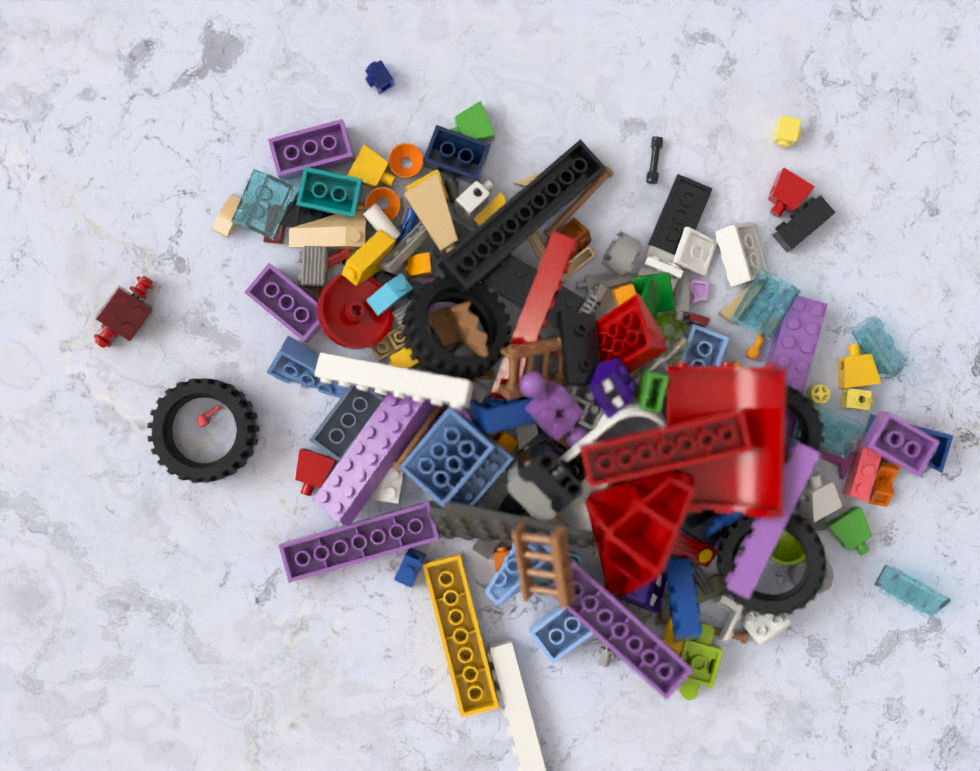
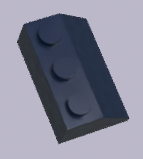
[423,125,491,184]

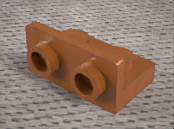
[545,218,592,262]

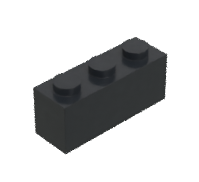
[772,195,836,252]

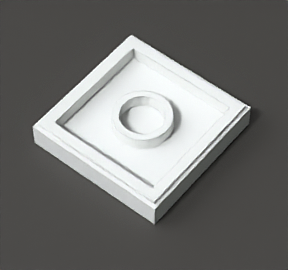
[672,227,717,277]

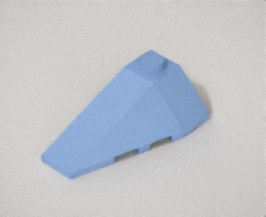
[485,542,553,607]

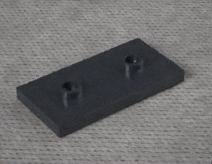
[648,174,713,255]
[558,310,601,388]

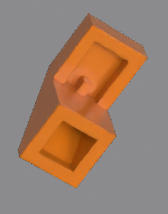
[868,461,899,507]

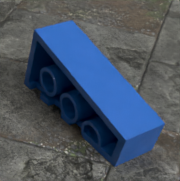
[665,558,702,642]

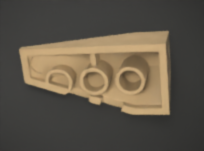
[289,211,367,250]

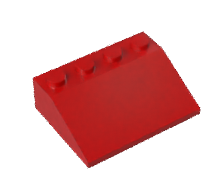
[596,294,667,374]

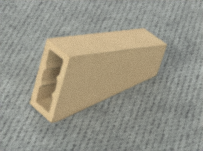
[404,173,459,256]

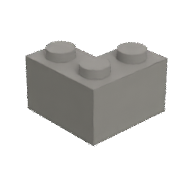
[565,386,604,430]

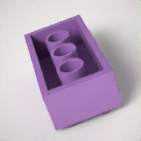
[268,119,355,181]
[244,263,321,343]

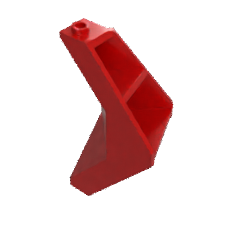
[585,469,695,597]

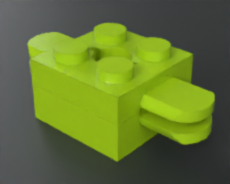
[679,622,723,700]

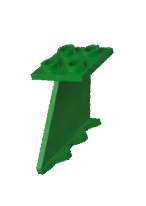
[632,272,675,323]

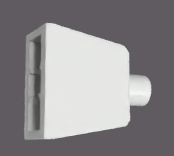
[453,179,494,224]
[799,472,842,522]

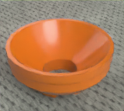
[388,143,423,179]
[365,187,400,221]

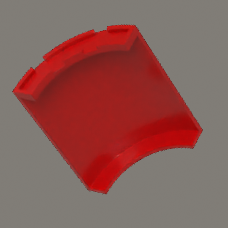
[667,362,786,519]

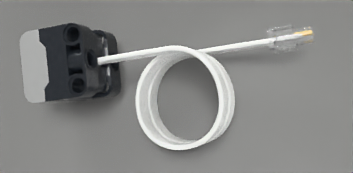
[507,331,690,522]

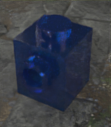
[365,60,395,95]

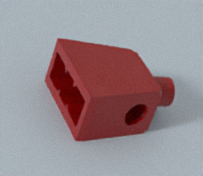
[768,168,815,218]
[295,448,337,496]

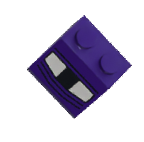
[589,358,637,418]
[620,572,667,614]

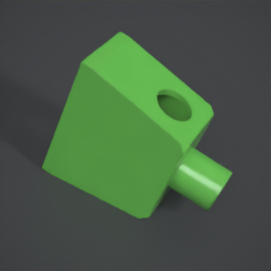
[450,101,495,142]
[636,370,669,413]
[826,506,872,555]

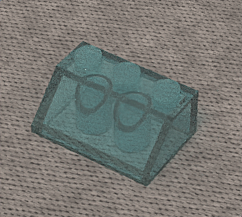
[231,169,295,240]
[849,316,906,378]
[792,404,863,460]
[874,565,951,616]

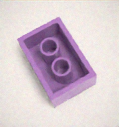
[860,411,940,476]

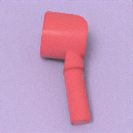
[197,405,221,427]

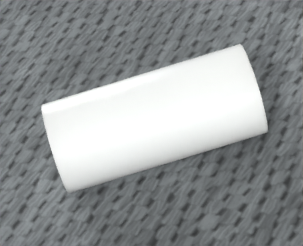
[363,203,401,240]

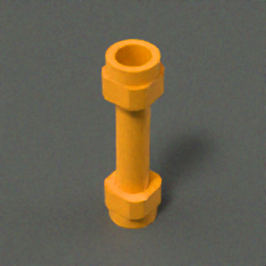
[745,315,777,361]

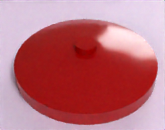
[317,274,394,350]

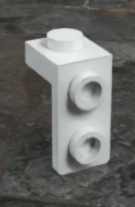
[714,594,743,642]

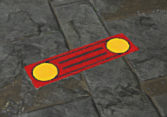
[670,533,717,568]

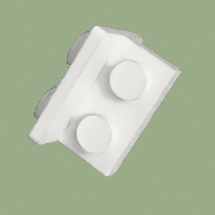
[638,246,683,291]
[739,610,791,646]

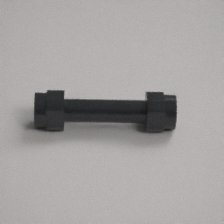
[646,136,663,184]

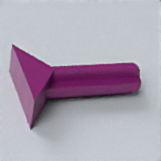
[819,445,857,480]

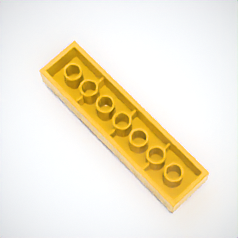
[422,552,499,718]

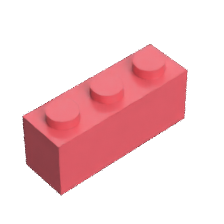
[842,439,881,501]

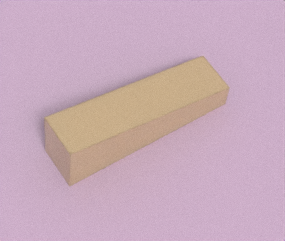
[560,246,596,282]
[718,280,761,323]

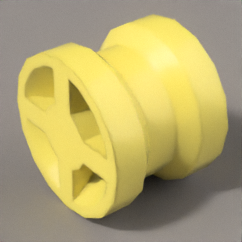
[807,384,830,404]

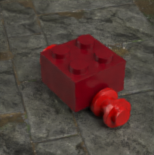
[93,275,154,348]

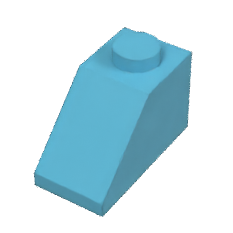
[366,273,413,316]

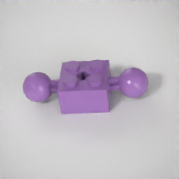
[520,372,589,448]

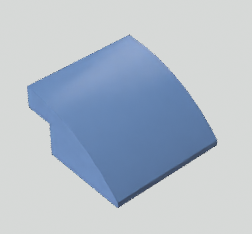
[399,407,516,507]

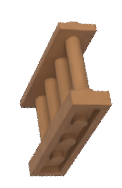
[498,335,566,400]
[512,522,575,609]

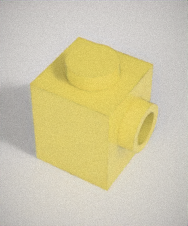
[773,115,801,148]
[840,388,873,410]

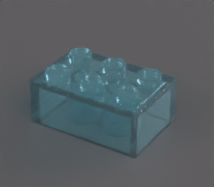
[730,269,801,342]

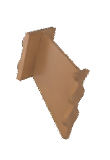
[427,301,488,357]

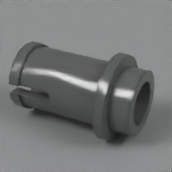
[444,178,460,203]

